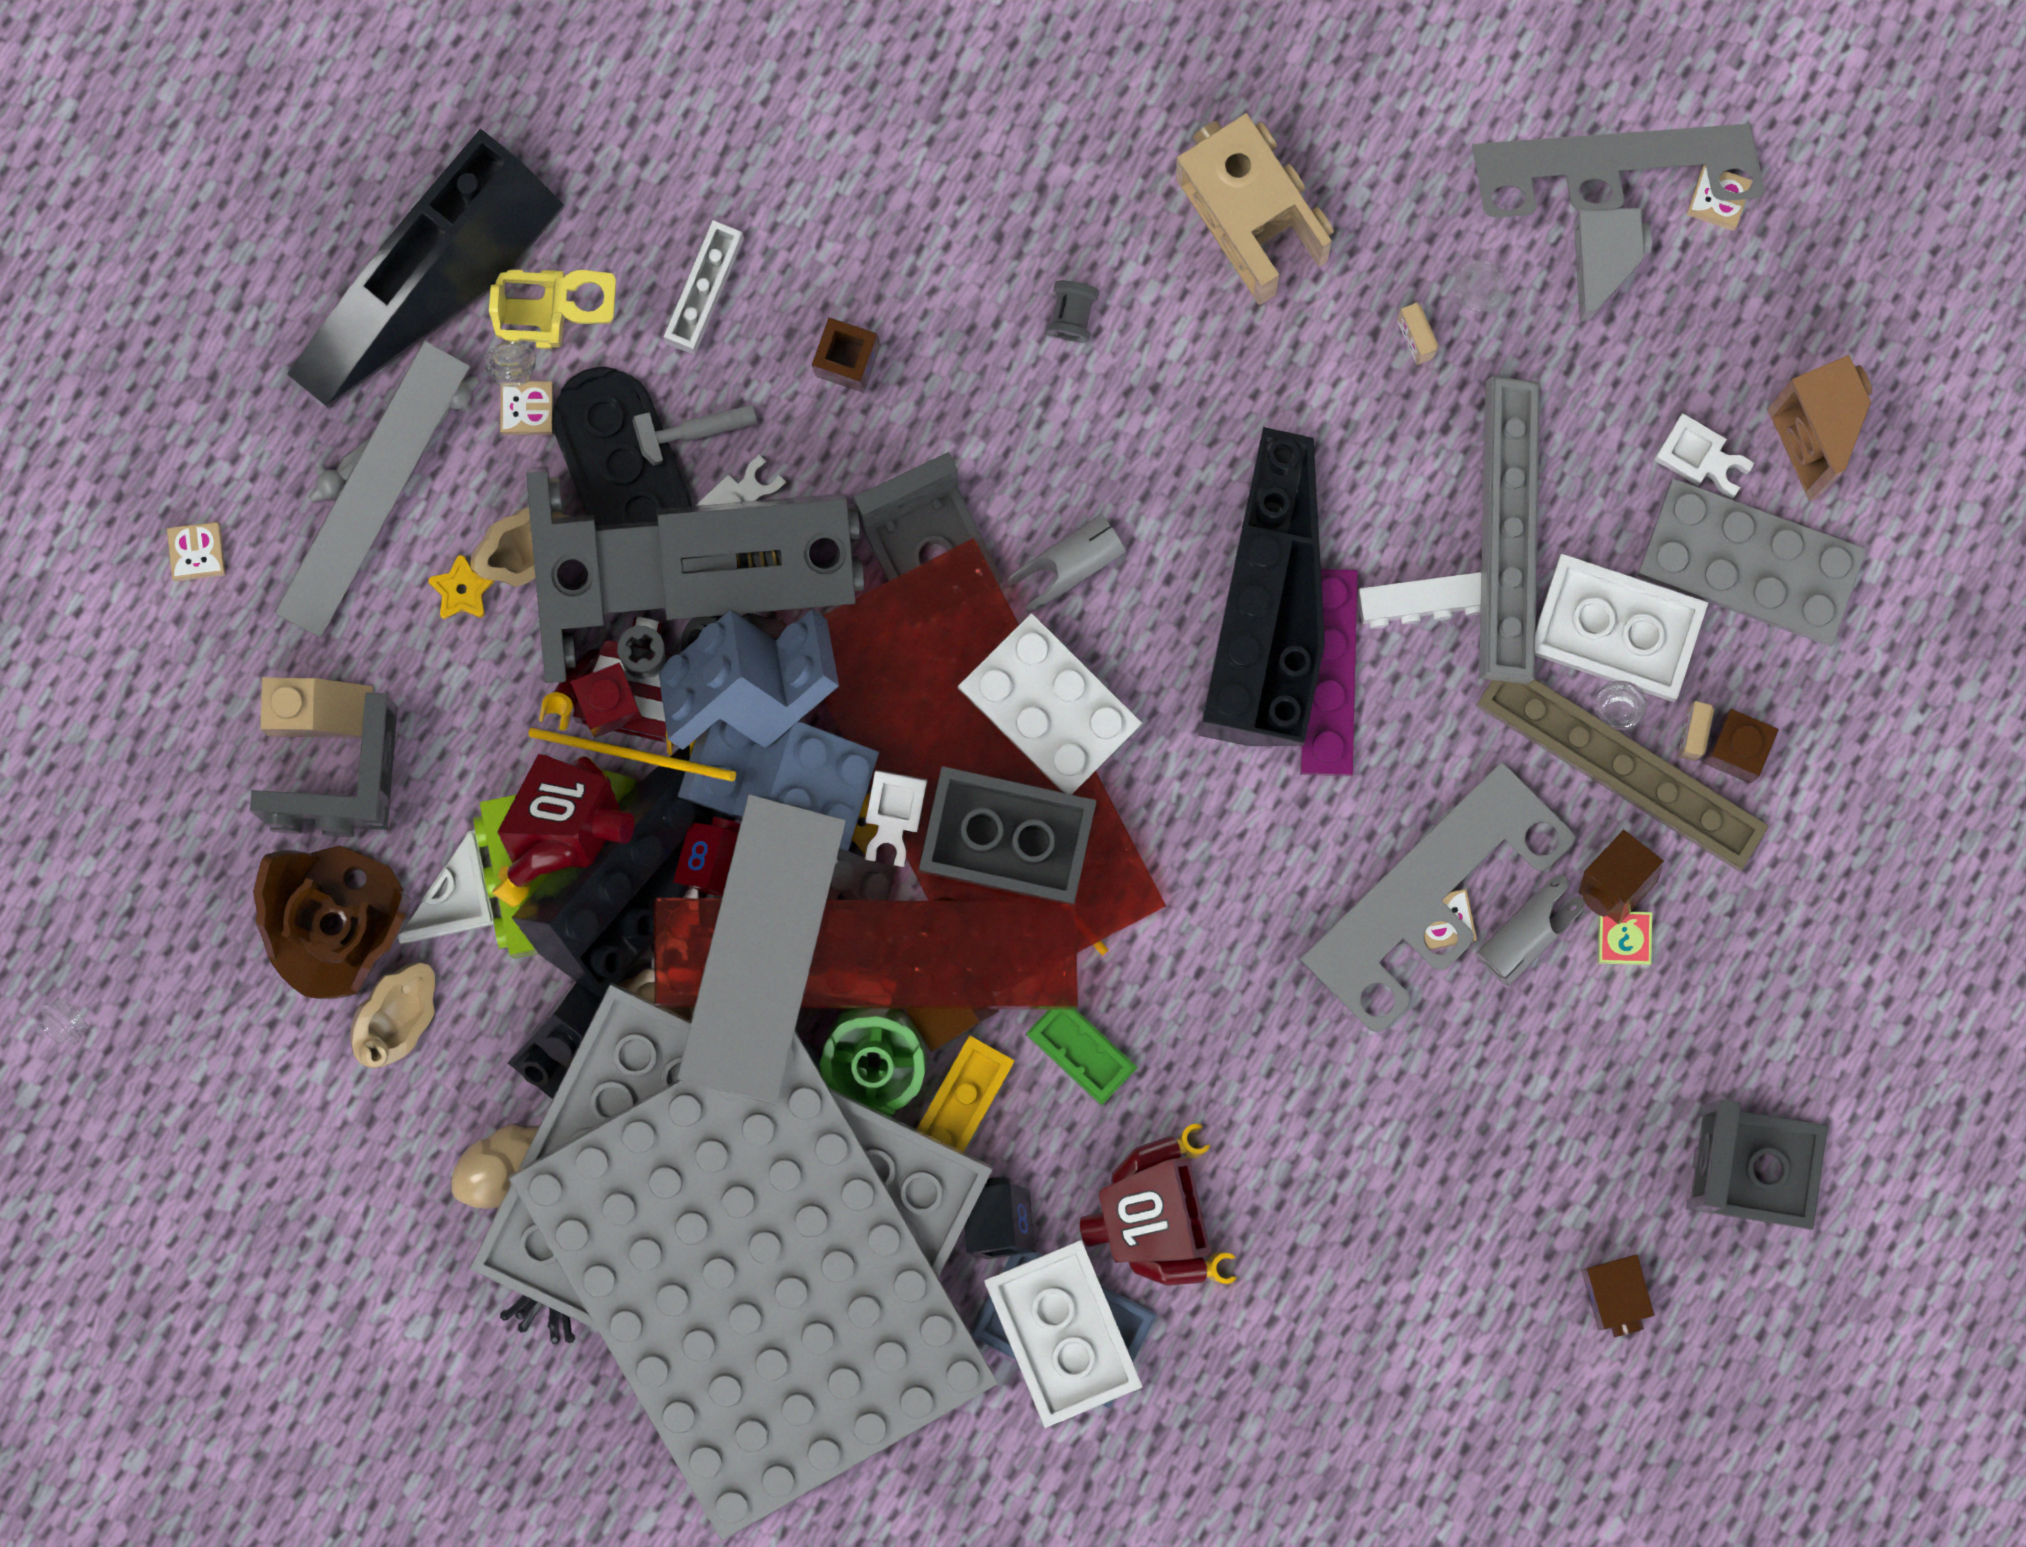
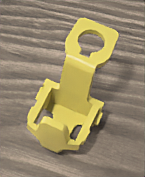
[489,270,616,349]

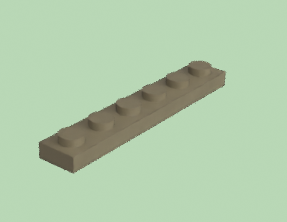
[1476,679,1769,872]

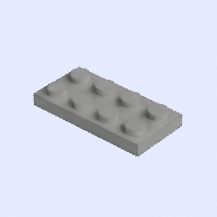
[1637,478,1867,647]

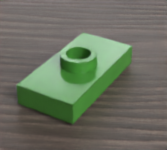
[1025,996,1138,1106]

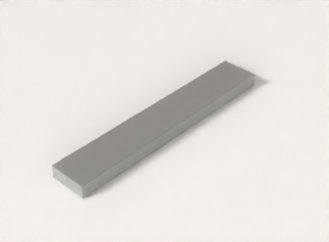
[274,340,470,638]
[1479,376,1540,684]

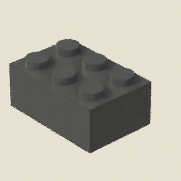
[918,766,1097,906]

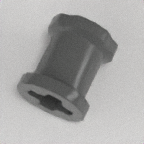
[1045,280,1099,343]
[617,626,667,679]

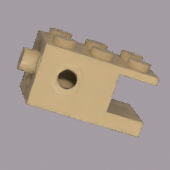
[1176,113,1334,305]

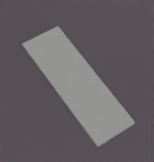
[677,795,846,1105]

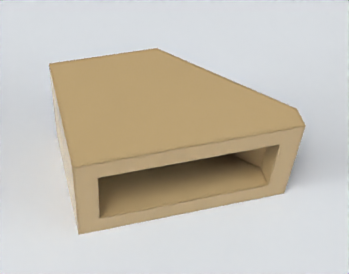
[260,677,373,738]

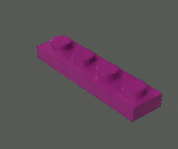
[1300,569,1357,777]

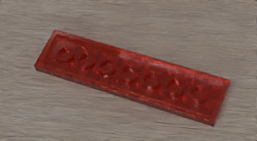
[654,898,1078,1010]

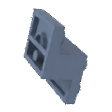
[659,609,839,750]
[678,718,879,851]

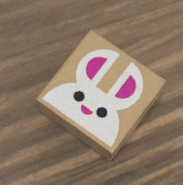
[1686,165,1752,231]
[1397,303,1439,365]
[500,381,554,435]
[167,522,226,581]
[1678,701,1714,761]
[1424,889,1477,950]

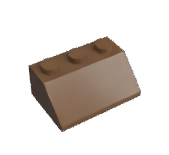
[1767,355,1872,502]

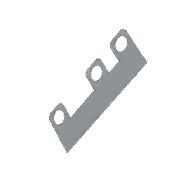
[1472,123,1765,218]
[1300,762,1574,1032]

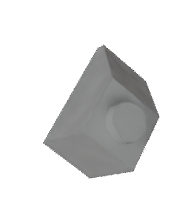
[1574,208,1652,321]

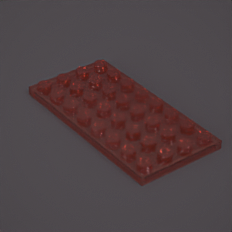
[823,538,1166,996]

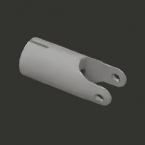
[1006,514,1126,613]
[1476,875,1585,986]

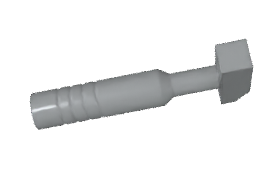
[632,405,757,466]

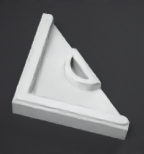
[398,830,494,945]

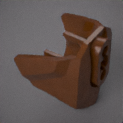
[253,845,411,999]

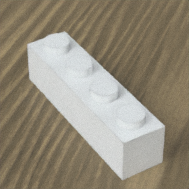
[664,220,744,355]
[1357,572,1481,629]

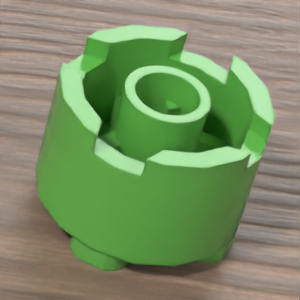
[820,1003,927,1116]

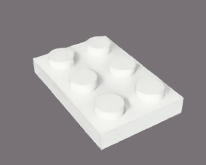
[1535,554,1708,702]
[957,613,1142,795]
[984,1240,1142,1428]

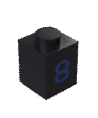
[964,1177,1035,1259]

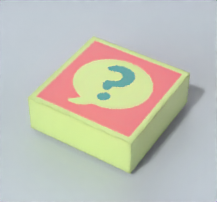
[1597,912,1652,965]

